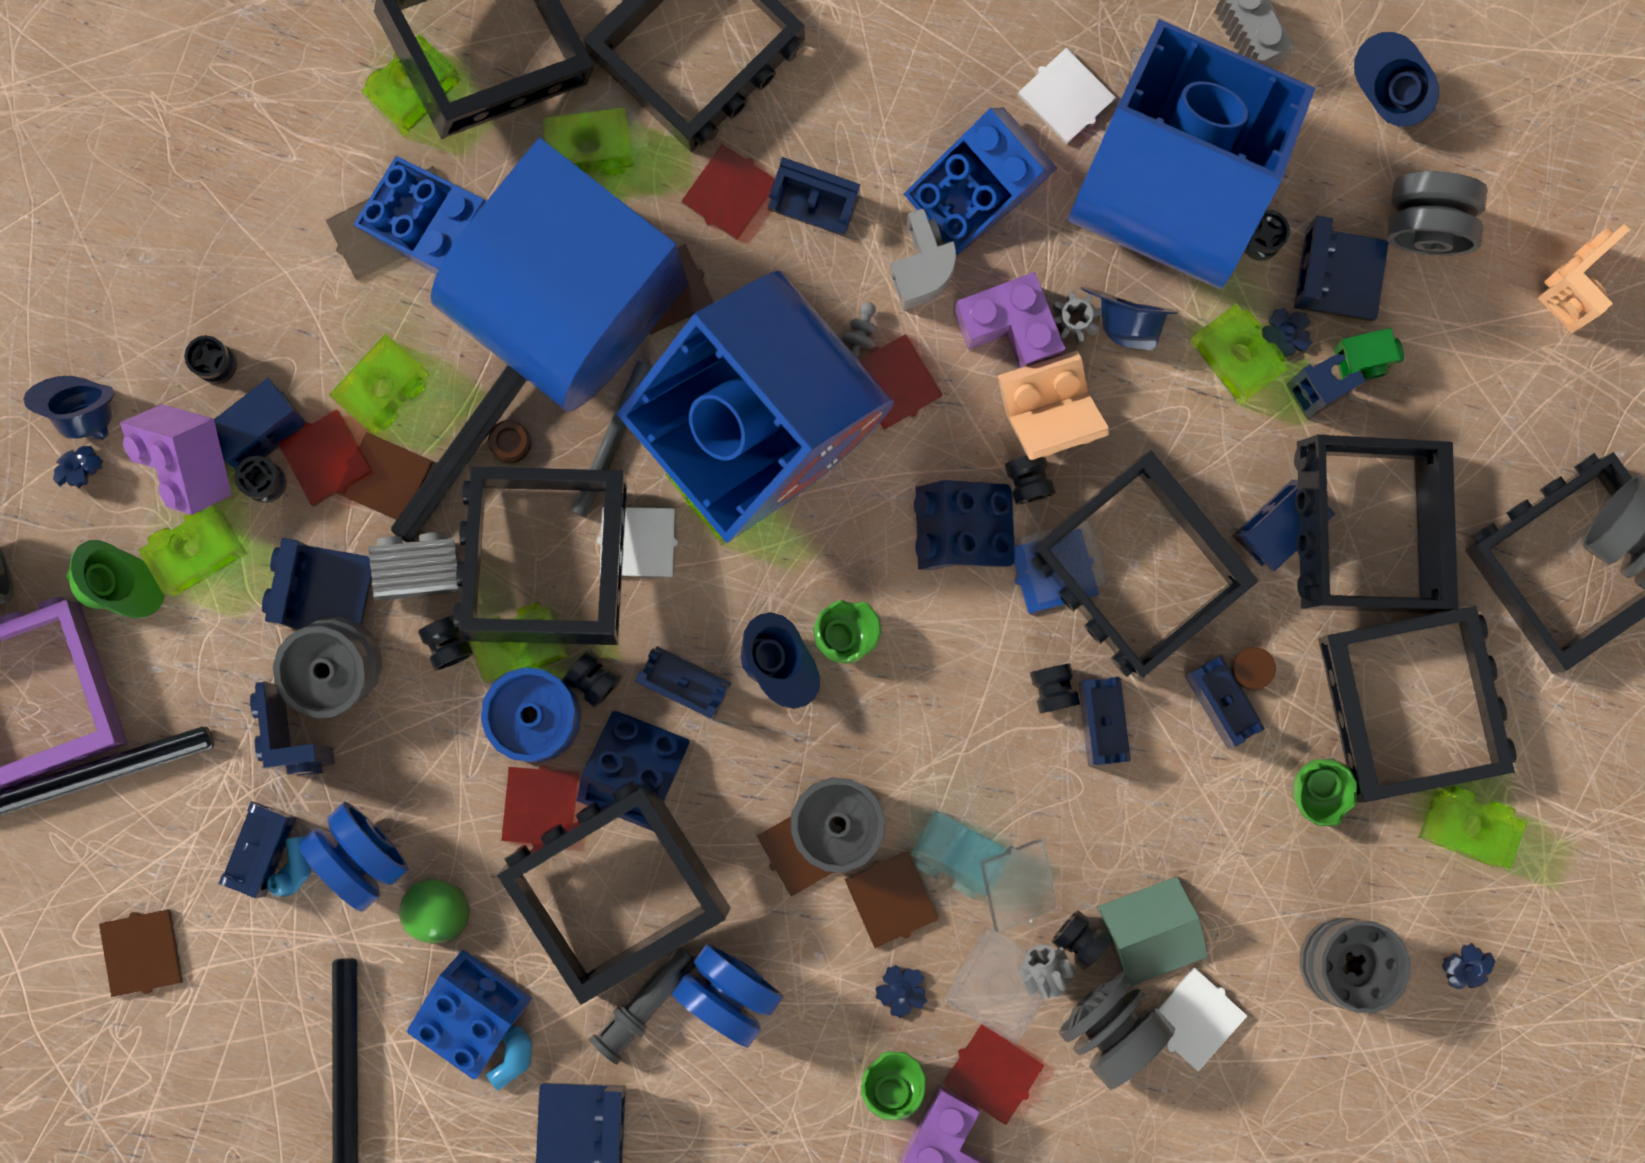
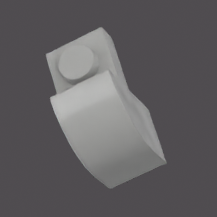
[889,208,956,311]

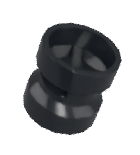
[1244,210,1290,261]
[184,335,237,384]
[1004,455,1056,505]
[235,456,287,503]
[418,615,473,671]
[563,649,622,708]
[1030,663,1080,714]
[1051,910,1112,970]

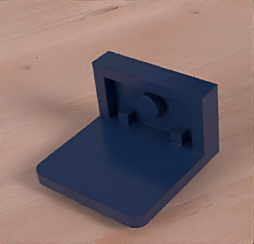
[914,480,1015,570]
[262,538,372,629]
[250,681,335,777]

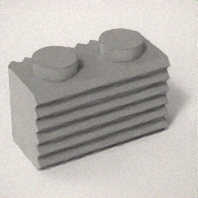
[1214,0,1295,68]
[368,532,459,601]

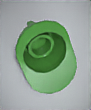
[65,540,165,619]

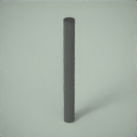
[571,360,652,518]

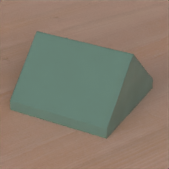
[1097,877,1208,986]

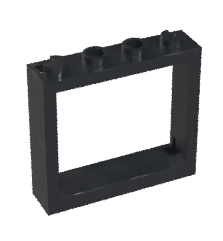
[374,0,594,139]
[583,0,805,152]
[1294,435,1458,613]
[1029,450,1259,678]
[1465,452,1645,674]
[453,467,627,645]
[1318,605,1517,803]
[497,779,731,1005]

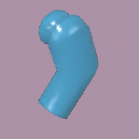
[267,836,311,897]
[486,1026,532,1091]

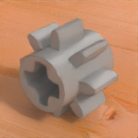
[1052,291,1102,346]
[1017,945,1075,999]

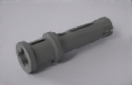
[589,946,695,1065]

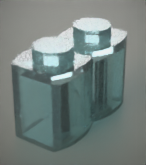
[911,810,1011,899]

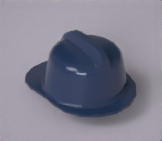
[1354,32,1439,127]
[1080,287,1179,350]
[23,376,115,440]
[740,612,820,709]

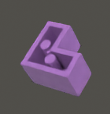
[954,272,1065,368]
[120,404,232,515]
[899,1085,991,1163]

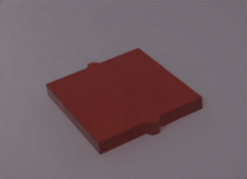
[681,144,774,240]
[860,334,943,430]
[279,409,372,506]
[501,766,579,847]
[943,1023,1044,1125]

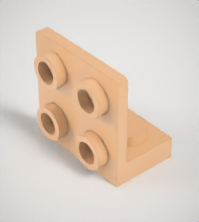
[1538,223,1630,333]
[998,350,1109,460]

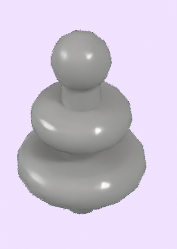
[842,302,876,357]

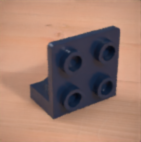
[1294,216,1389,321]
[576,711,690,831]
[536,1083,626,1163]

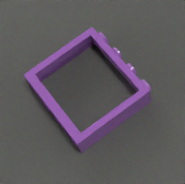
[0,597,128,791]

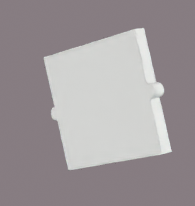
[1018,48,1116,145]
[597,507,678,577]
[1157,967,1247,1072]

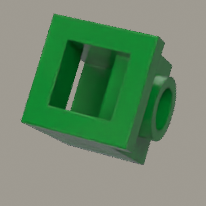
[1333,328,1404,380]

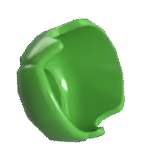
[813,599,882,664]
[1292,758,1357,826]
[399,878,470,944]
[861,1051,927,1121]

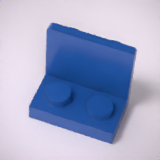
[407,950,532,1079]

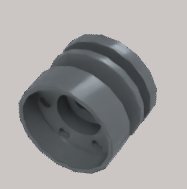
[1583,475,1645,590]
[1300,917,1410,1013]
[1058,972,1175,1090]

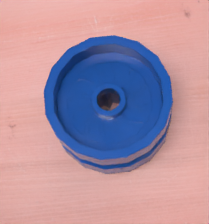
[481,667,582,763]
[299,802,409,912]
[672,943,783,1048]

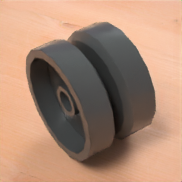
[1387,171,1488,256]
[273,616,382,718]
[790,778,885,872]

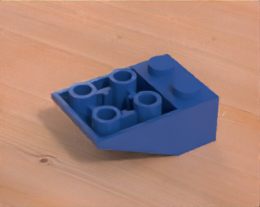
[904,107,1058,255]
[353,156,486,275]

